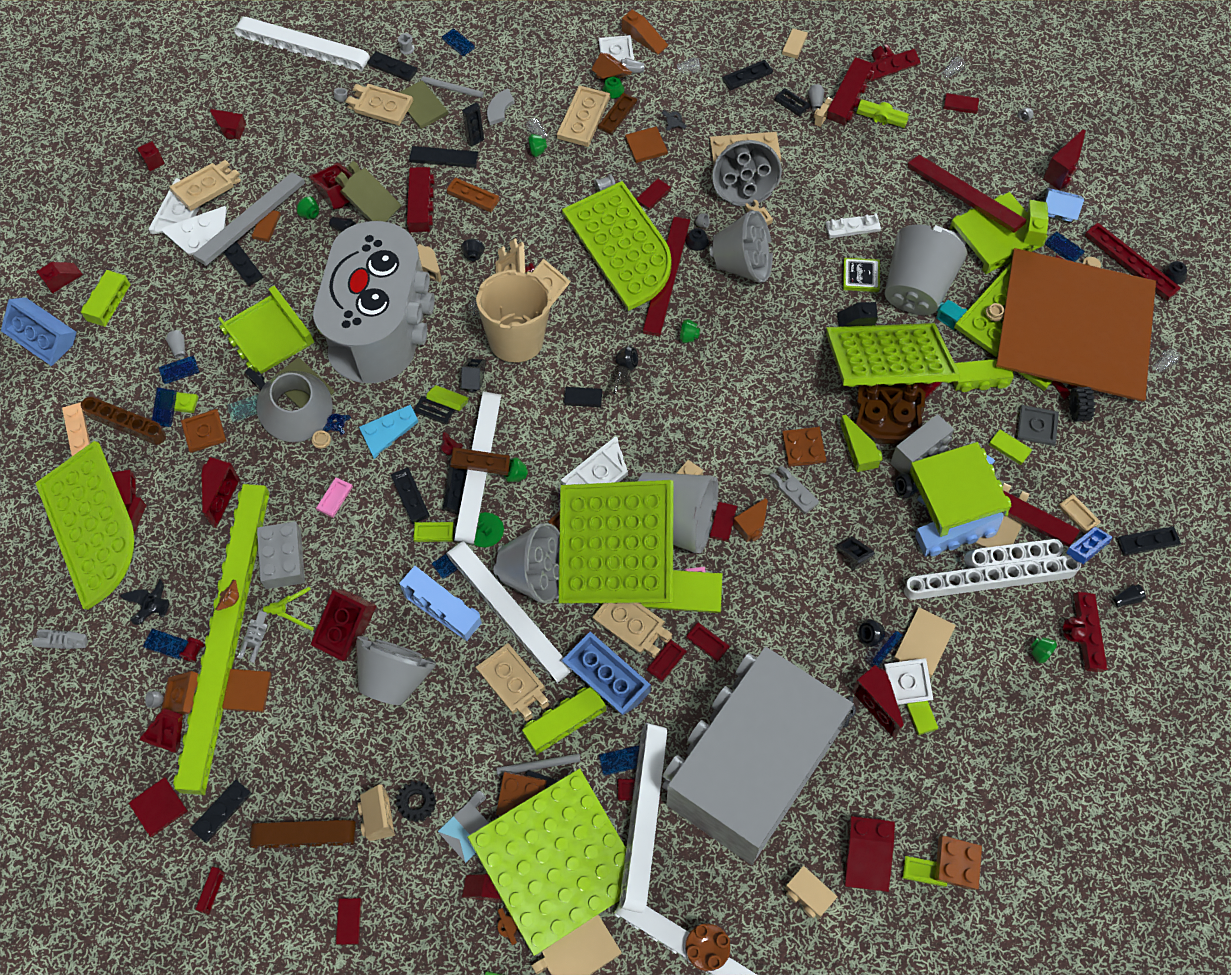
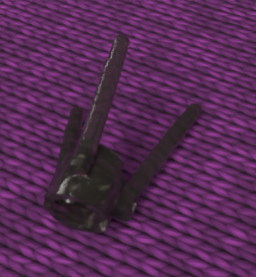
[602,366,631,407]

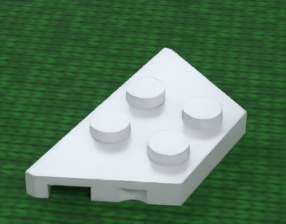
[148,178,200,234]
[161,206,227,256]
[561,436,628,485]

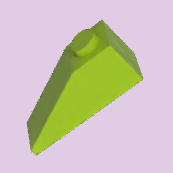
[1023,200,1049,247]
[840,415,882,472]

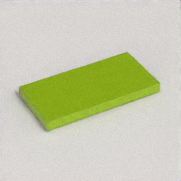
[641,570,723,613]

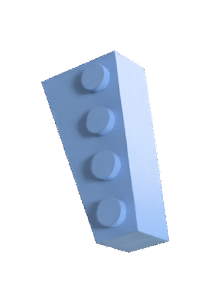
[915,512,1004,556]
[399,566,482,641]

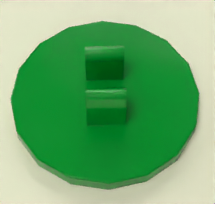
[474,512,504,548]

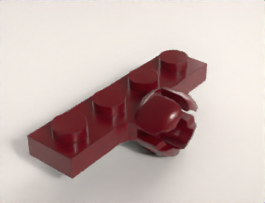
[867,44,921,83]
[1062,592,1108,672]

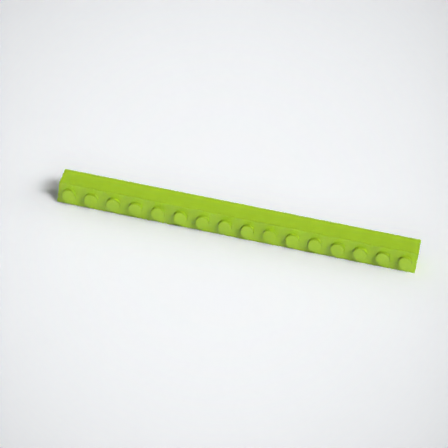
[173,484,270,795]

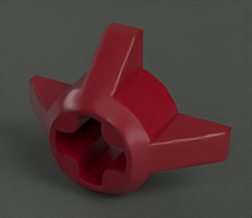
[440,432,464,456]

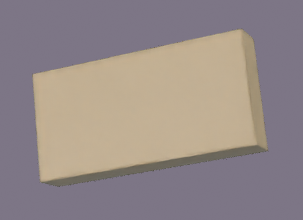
[782,29,808,59]
[1058,494,1101,534]

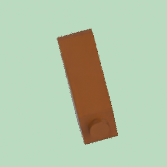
[621,9,668,55]

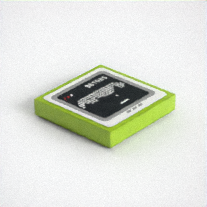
[843,258,880,292]

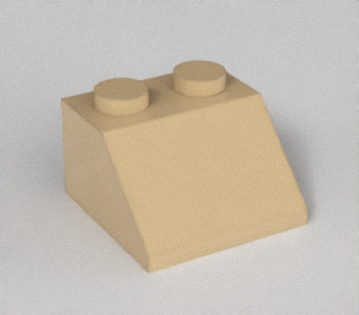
[358,784,395,841]

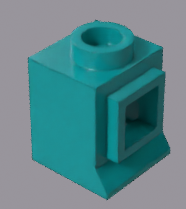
[936,300,968,330]

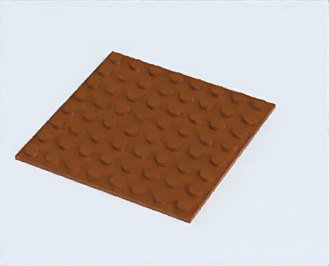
[996,248,1156,402]

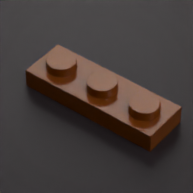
[446,177,500,212]

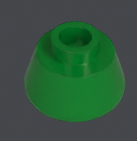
[602,77,624,99]
[528,134,547,157]
[296,196,319,219]
[680,319,700,343]
[504,457,528,482]
[1030,637,1057,664]

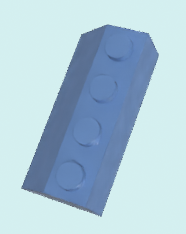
[1,297,76,366]
[562,632,651,716]

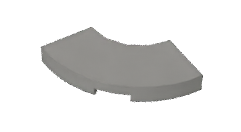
[487,89,515,125]

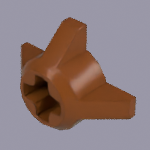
[215,579,239,611]
[497,908,518,946]

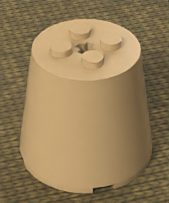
[476,270,552,362]

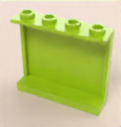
[949,192,1048,274]
[218,286,314,374]
[910,442,1011,537]

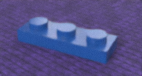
[1066,526,1112,564]

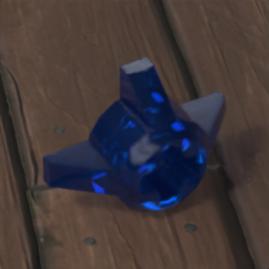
[323,413,351,435]

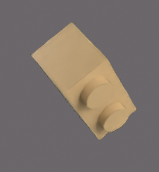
[785,866,838,920]

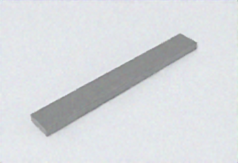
[193,173,305,266]

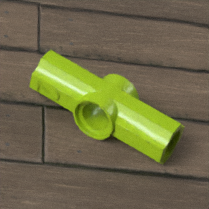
[857,99,910,128]

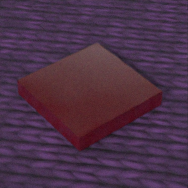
[128,777,188,838]

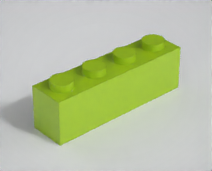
[522,687,606,755]

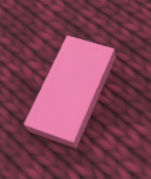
[316,478,353,518]

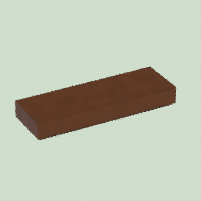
[598,93,637,135]
[450,447,510,475]

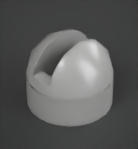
[334,88,347,102]
[1018,107,1034,122]
[695,213,710,228]
[145,691,164,708]

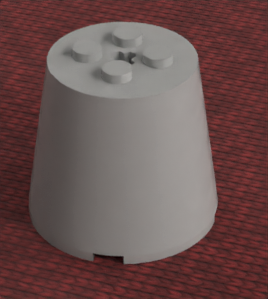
[885,224,967,315]
[638,472,718,553]

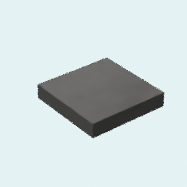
[1017,405,1059,446]

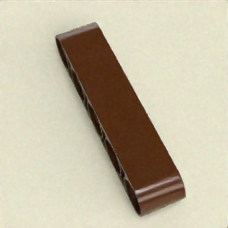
[81,397,166,445]
[249,820,356,849]

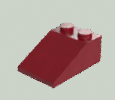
[1043,129,1086,191]
[308,162,352,209]
[201,457,240,529]
[310,589,377,662]
[852,665,904,739]
[845,816,895,892]

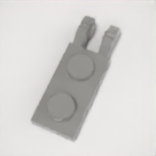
[770,466,819,515]

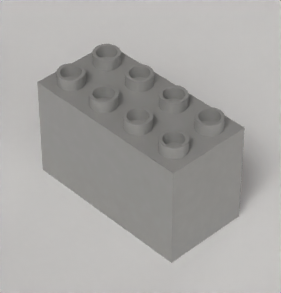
[662,646,854,865]

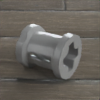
[398,33,414,55]
[594,174,615,192]

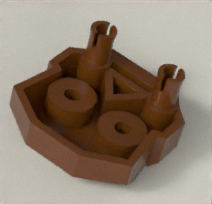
[856,383,926,445]

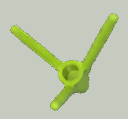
[263,587,314,631]

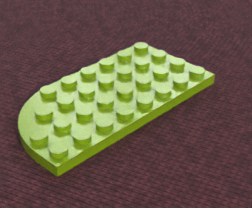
[562,181,671,311]
[35,441,134,610]

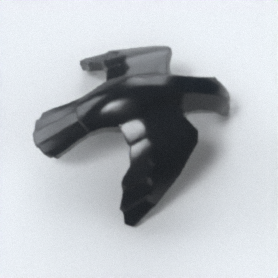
[120,579,169,625]

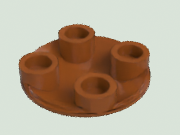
[685,924,731,971]

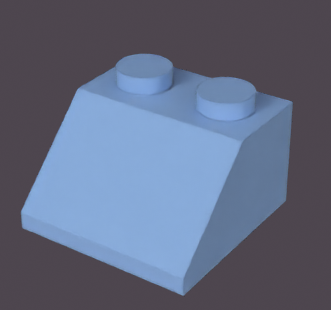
[1044,188,1084,222]

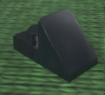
[836,536,875,571]

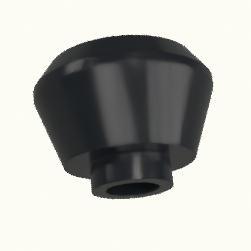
[685,228,709,251]
[461,238,485,261]
[1162,261,1187,285]
[616,345,638,371]
[895,472,918,498]
[859,619,885,647]

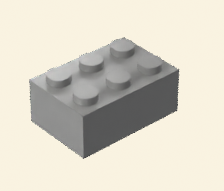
[890,414,954,474]
[257,521,305,589]

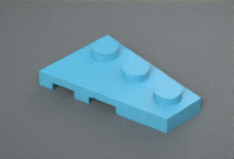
[359,405,418,459]

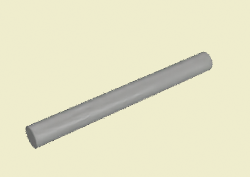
[421,76,484,98]
[497,754,581,776]

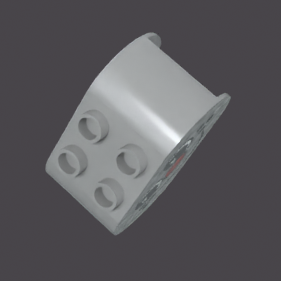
[313,221,435,383]

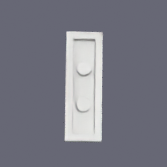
[826,213,881,238]

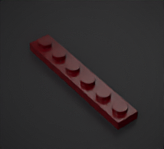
[1085,223,1181,302]

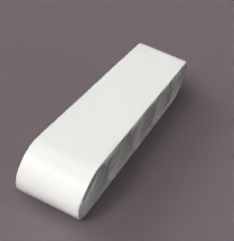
[964,539,1063,568]

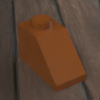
[591,52,632,80]
[733,498,768,542]

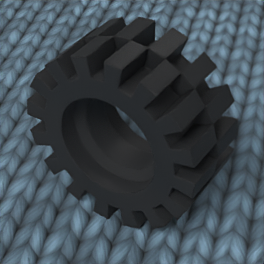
[1068,387,1095,422]
[396,781,436,822]

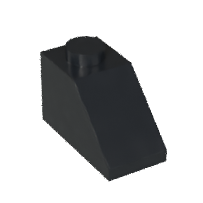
[837,302,878,327]
[461,358,487,392]

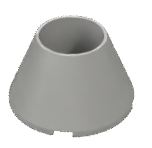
[256,371,333,442]
[356,636,436,705]

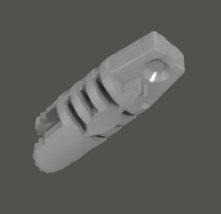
[237,611,268,663]
[32,629,88,649]

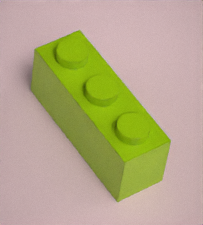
[81,270,131,327]
[953,359,1014,392]

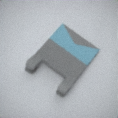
[438,791,489,863]

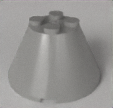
[712,140,782,206]
[710,210,773,282]
[493,523,560,604]

